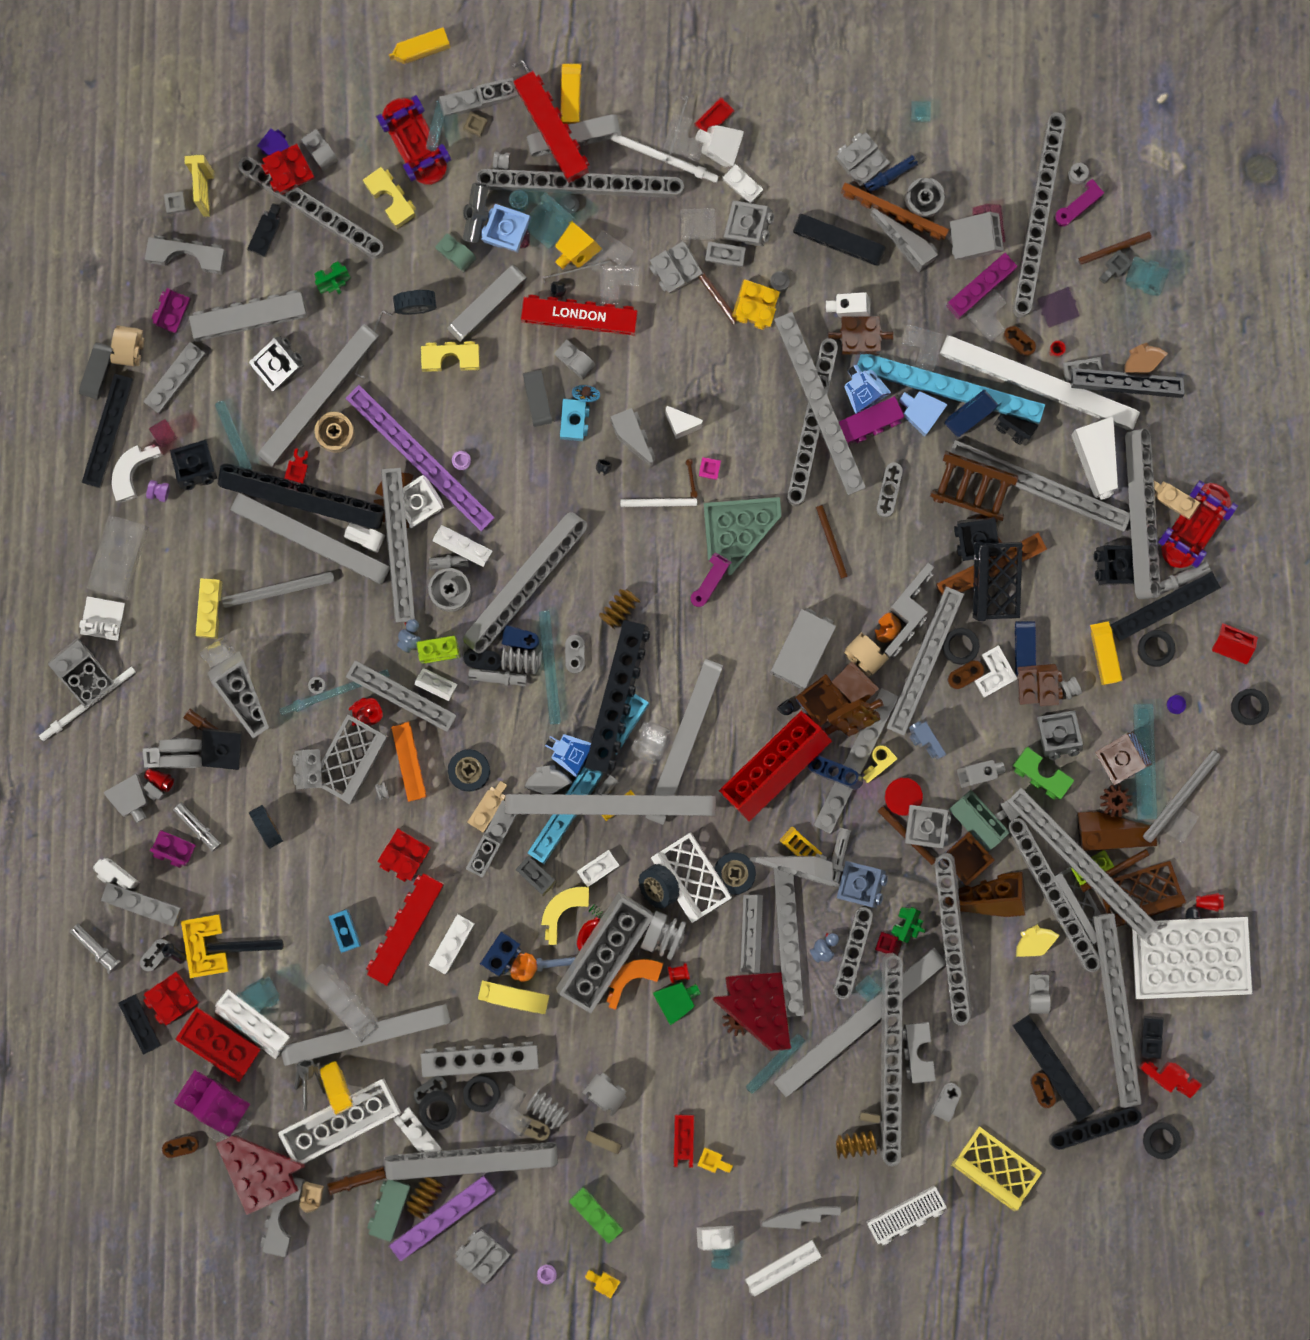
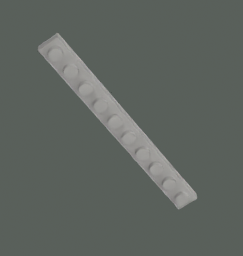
[774,312,866,496]
[950,440,1130,532]
[1007,788,1158,940]
[1093,913,1141,1108]

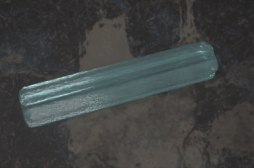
[426,100,445,151]

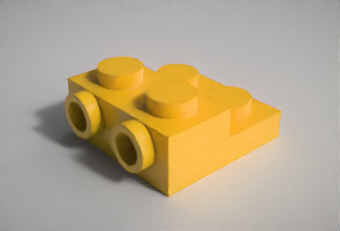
[732,279,780,330]

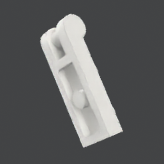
[393,1107,442,1153]

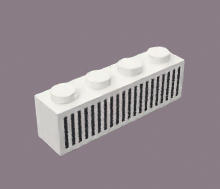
[866,1186,947,1245]

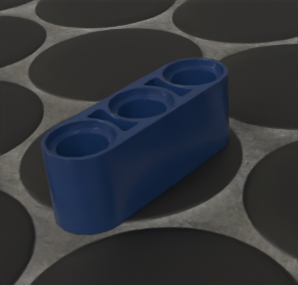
[944,390,998,437]
[1015,621,1036,677]
[808,756,863,789]

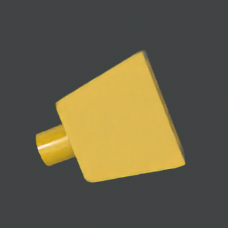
[555,221,602,269]

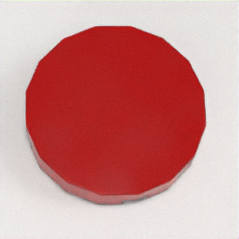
[884,778,923,816]

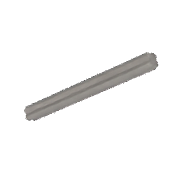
[222,572,334,608]
[1143,751,1221,842]

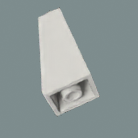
[1071,417,1118,500]

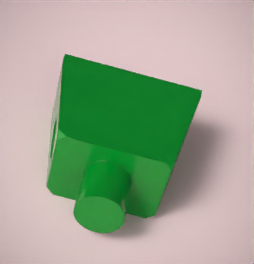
[653,982,701,1025]

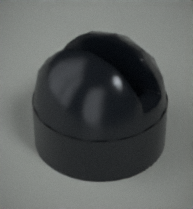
[550,281,566,297]
[596,459,612,475]
[777,699,794,715]
[1185,907,1201,919]

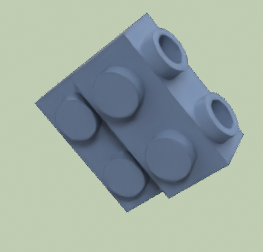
[909,721,946,760]
[837,861,888,909]

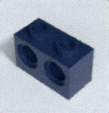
[480,931,522,976]

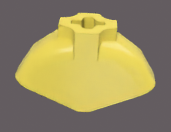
[1016,924,1059,957]

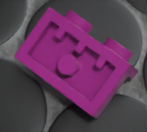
[152,288,191,334]
[150,830,196,868]

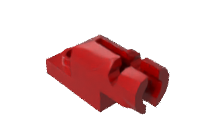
[1138,1061,1202,1098]

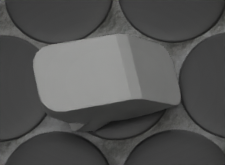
[524,765,572,795]

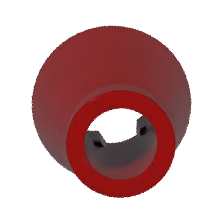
[144,768,174,792]
[1196,893,1224,912]

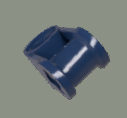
[501,626,540,650]

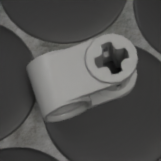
[931,1083,961,1122]

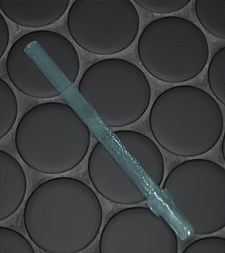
[279,669,390,716]

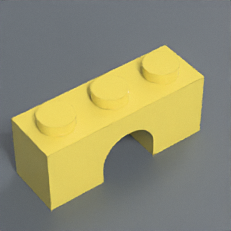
[363,167,416,229]
[421,341,480,372]
[196,578,222,639]

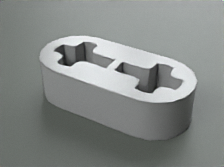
[140,939,170,971]

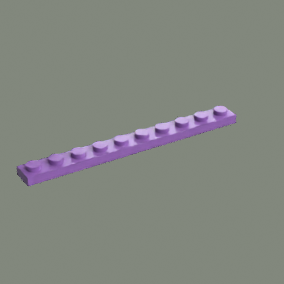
[345,385,495,532]

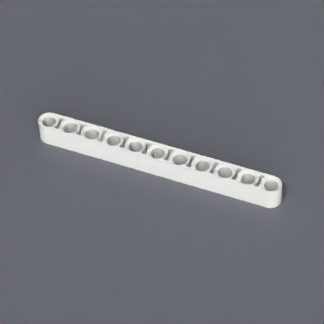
[940,336,1140,431]

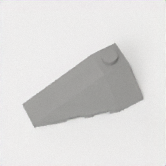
[871,209,938,272]
[749,854,833,886]

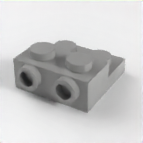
[836,132,890,188]
[724,201,774,247]
[649,241,703,294]
[905,805,951,849]
[455,1229,510,1284]

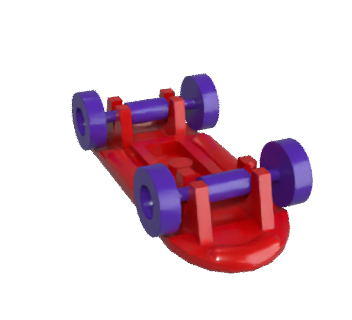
[376,95,452,185]
[1158,480,1238,568]

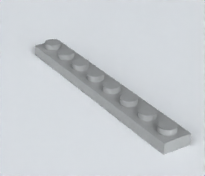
[381,468,415,622]
[886,586,964,735]
[813,688,899,834]
[773,868,804,1017]

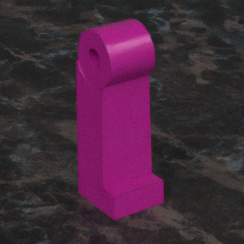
[1054,179,1104,227]
[690,552,732,607]

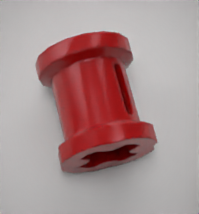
[668,963,690,984]

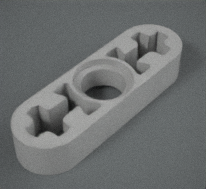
[876,462,903,518]

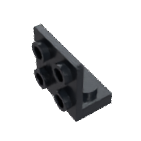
[994,413,1038,445]

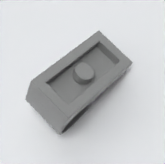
[301,129,338,171]
[554,340,595,380]
[1028,974,1050,1014]

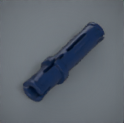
[863,155,918,194]

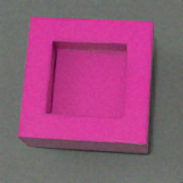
[698,457,721,480]

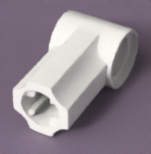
[344,523,385,553]

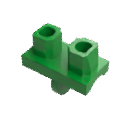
[314,261,351,295]
[891,907,926,943]

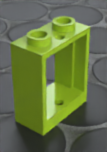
[417,636,460,664]

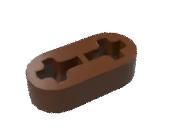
[1003,326,1036,356]
[1030,1072,1056,1108]
[162,1136,199,1158]

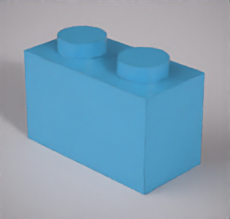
[328,910,361,953]

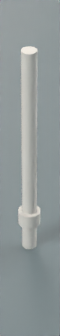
[611,135,719,183]
[39,666,136,742]

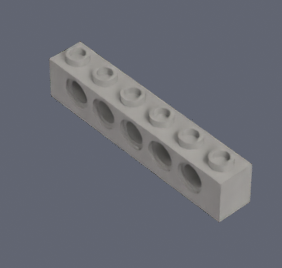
[421,1041,539,1077]

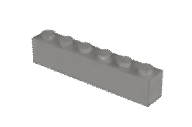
[189,290,307,342]

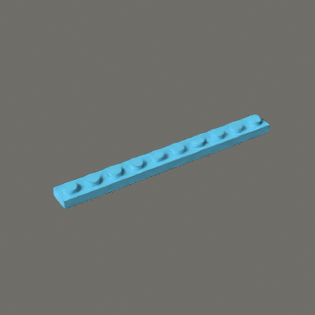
[857,354,1045,424]
[528,694,650,864]

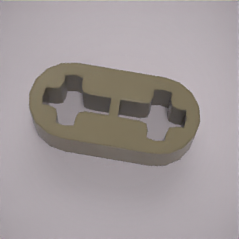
[515,1115,550,1141]
[585,1130,622,1154]

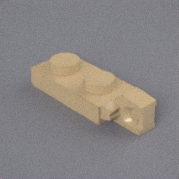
[1154,481,1200,520]
[467,781,507,833]

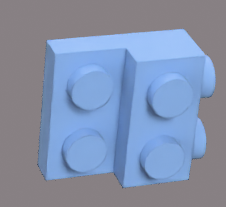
[481,204,531,253]

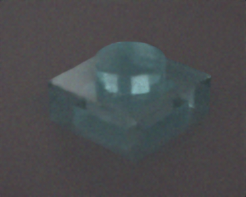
[911,101,931,122]
[854,975,882,1002]

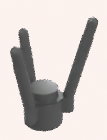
[294,1060,326,1111]

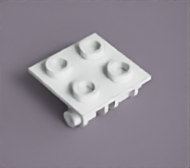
[79,596,125,641]

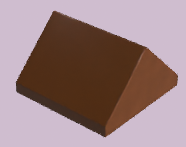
[832,662,879,702]

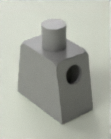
[957,760,1005,788]
[104,774,149,823]

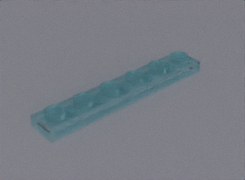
[1133,704,1157,820]

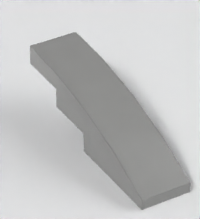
[761,1206,841,1229]

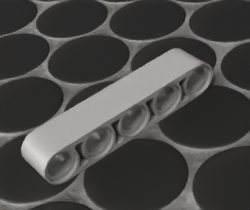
[527,114,621,157]
[447,264,527,343]
[833,907,873,999]

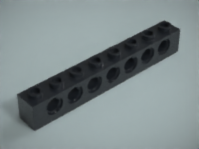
[585,620,650,776]

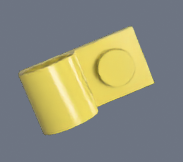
[863,745,897,784]

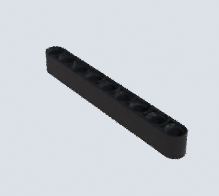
[217,464,385,529]

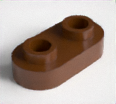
[948,660,984,689]

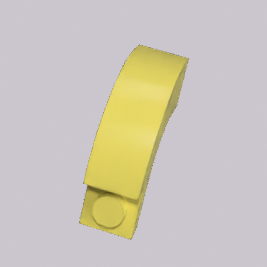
[542,887,589,945]
[478,980,549,1014]

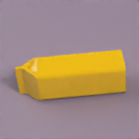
[389,27,450,64]
[560,64,581,125]
[1090,621,1123,685]
[319,1061,353,1115]

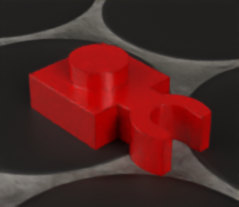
[284,448,309,484]

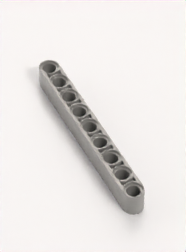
[238,157,384,259]
[258,324,380,467]
[787,338,838,506]
[1125,428,1161,600]
[230,493,390,585]
[463,512,587,653]
[645,659,723,825]
[1007,818,1101,972]
[935,853,972,1025]
[281,1004,451,1066]
[384,1142,558,1180]

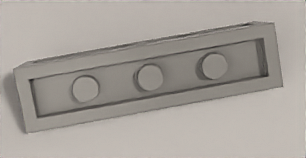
[1055,867,1101,944]

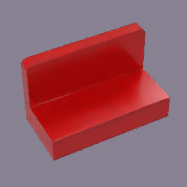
[1212,623,1258,664]

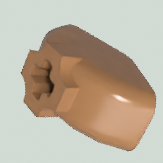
[1124,343,1168,375]

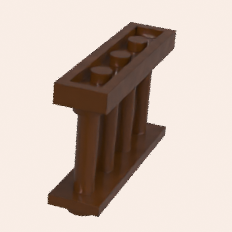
[930,451,1018,522]

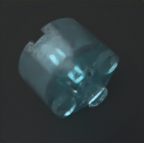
[1125,257,1169,296]
[235,975,280,1013]

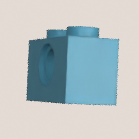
[560,399,590,441]

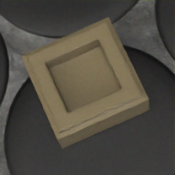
[463,112,488,137]
[859,1112,880,1123]

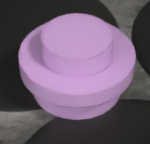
[452,451,471,470]
[537,1265,556,1284]

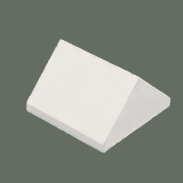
[665,406,703,439]

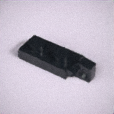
[247,203,281,257]

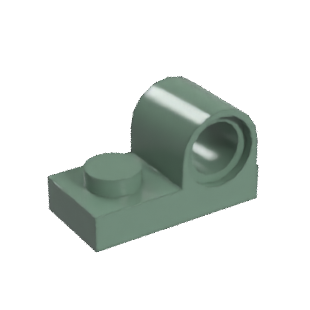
[435,233,476,273]

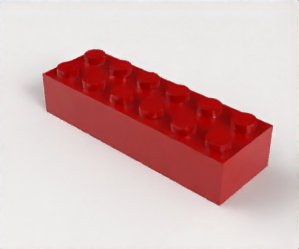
[719,711,832,822]

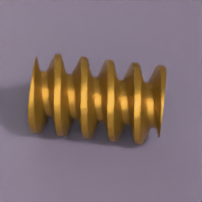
[599,589,641,630]
[836,1131,877,1160]
[406,1177,445,1220]

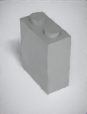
[949,212,1004,261]

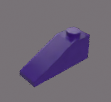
[257,128,289,156]

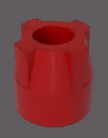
[1049,341,1066,357]

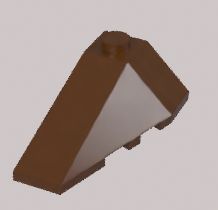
[1077,811,1157,851]
[945,872,1026,917]

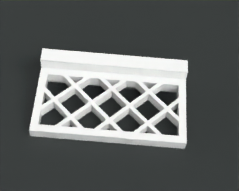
[651,832,732,923]
[215,990,289,1059]
[745,1240,821,1296]

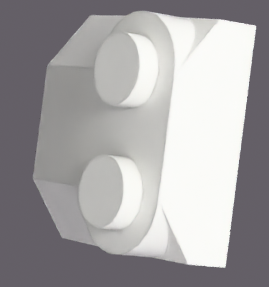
[403,475,444,528]

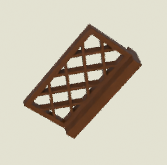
[1101,861,1186,928]

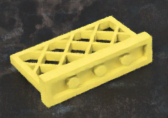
[184,155,214,217]
[951,1127,1042,1211]

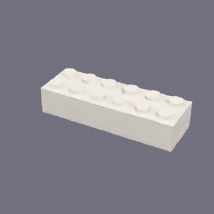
[278,1078,401,1164]

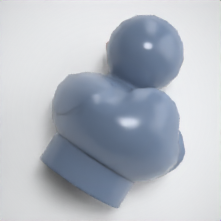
[397,619,421,653]
[810,933,839,963]

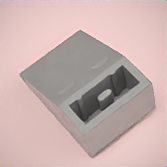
[610,408,655,467]
[48,638,115,708]

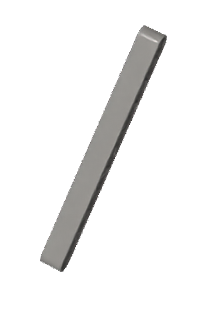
[1013,113,1066,318]
[476,169,684,198]
[505,794,716,816]
[773,947,946,1097]
[880,953,903,1166]

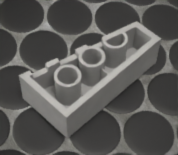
[207,651,269,738]

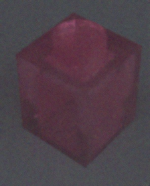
[149,419,178,448]

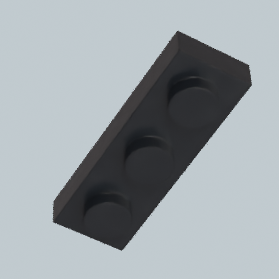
[118,994,161,1055]

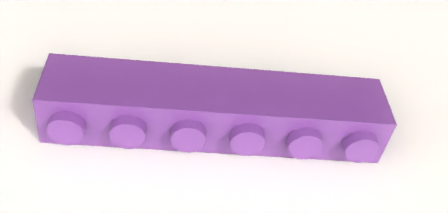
[389,1174,496,1262]

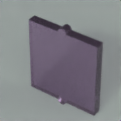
[1037,287,1080,328]

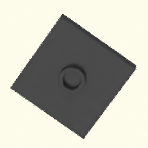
[201,728,242,770]

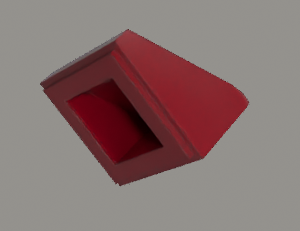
[875,932,903,956]

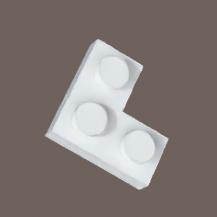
[974,645,1017,698]

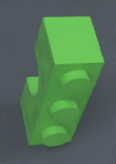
[1012,747,1074,800]
[569,1186,623,1244]

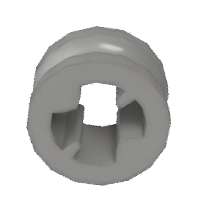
[308,677,326,694]
[375,782,389,801]

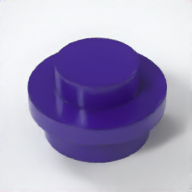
[1167,695,1186,714]

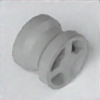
[493,151,510,170]
[1068,163,1089,185]
[1060,677,1082,700]

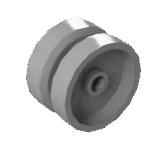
[428,568,472,612]
[159,738,202,768]

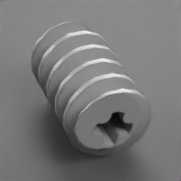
[501,646,542,674]
[526,1088,570,1130]

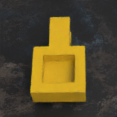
[697,1147,733,1173]
[585,1270,620,1299]

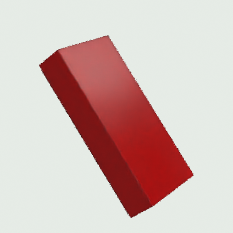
[694,97,735,132]

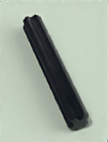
[207,939,284,953]

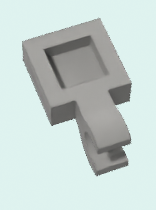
[995,800,1020,821]

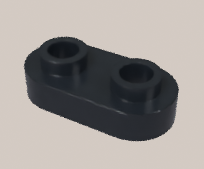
[463,648,502,671]

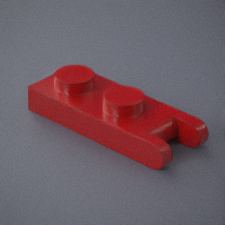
[674,1115,694,1168]

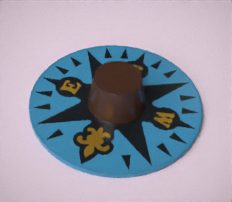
[572,385,600,402]

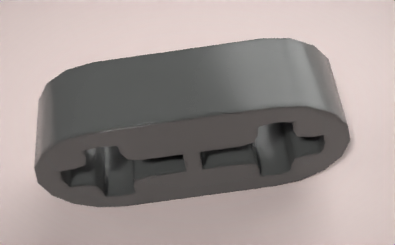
[413,1076,447,1104]

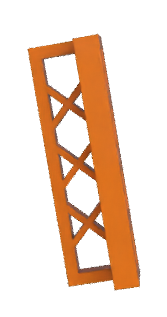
[391,722,427,802]

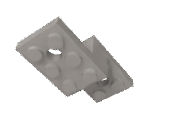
[883,563,934,658]

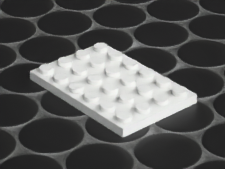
[1132,917,1252,999]

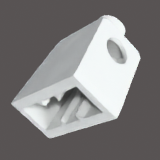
[696,125,744,167]
[826,292,870,318]
[697,1226,735,1250]

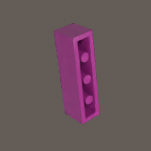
[946,253,1018,320]
[839,396,904,447]

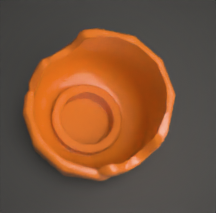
[875,612,901,643]
[510,953,537,982]

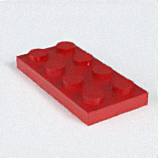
[175,1007,261,1082]

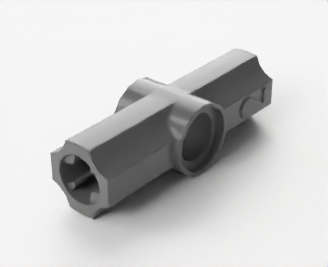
[463,183,489,243]

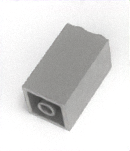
[769,608,836,691]

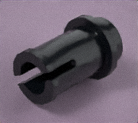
[162,943,187,964]

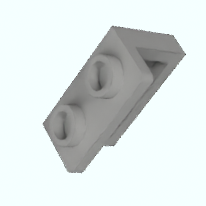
[292,749,322,790]

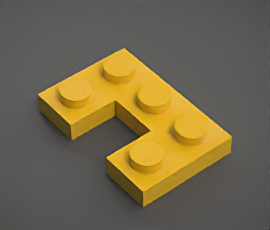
[181,914,229,978]

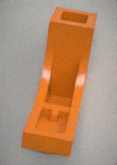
[606,959,663,1009]

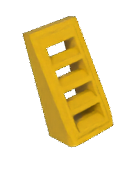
[780,827,822,857]

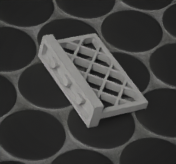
[321,714,389,804]

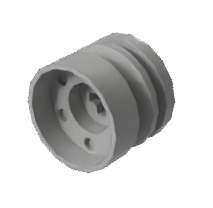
[641,911,686,960]

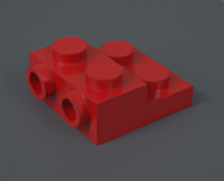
[261,143,315,195]
[377,828,431,882]
[143,971,199,1026]

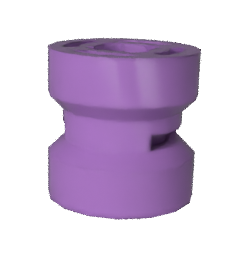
[146,480,170,503]

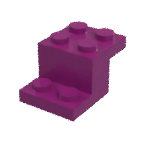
[174,1070,250,1137]

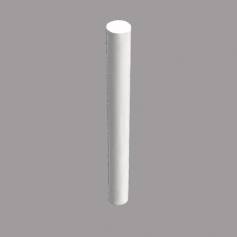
[621,498,697,507]

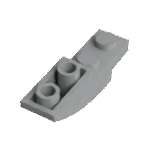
[438,77,518,117]
[466,800,517,878]

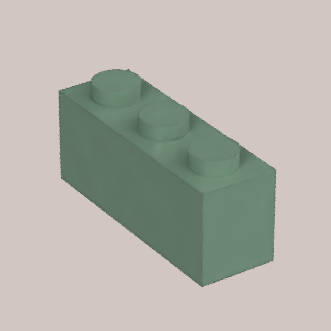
[949,790,1010,852]
[367,1179,411,1242]

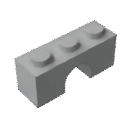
[902,1022,935,1083]

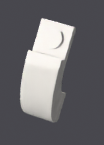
[112,445,163,503]

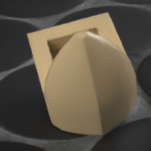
[300,1182,324,1213]

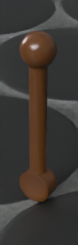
[685,459,698,498]

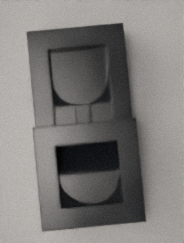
[1141,1016,1164,1059]

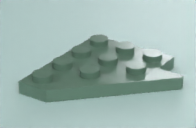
[704,497,781,575]

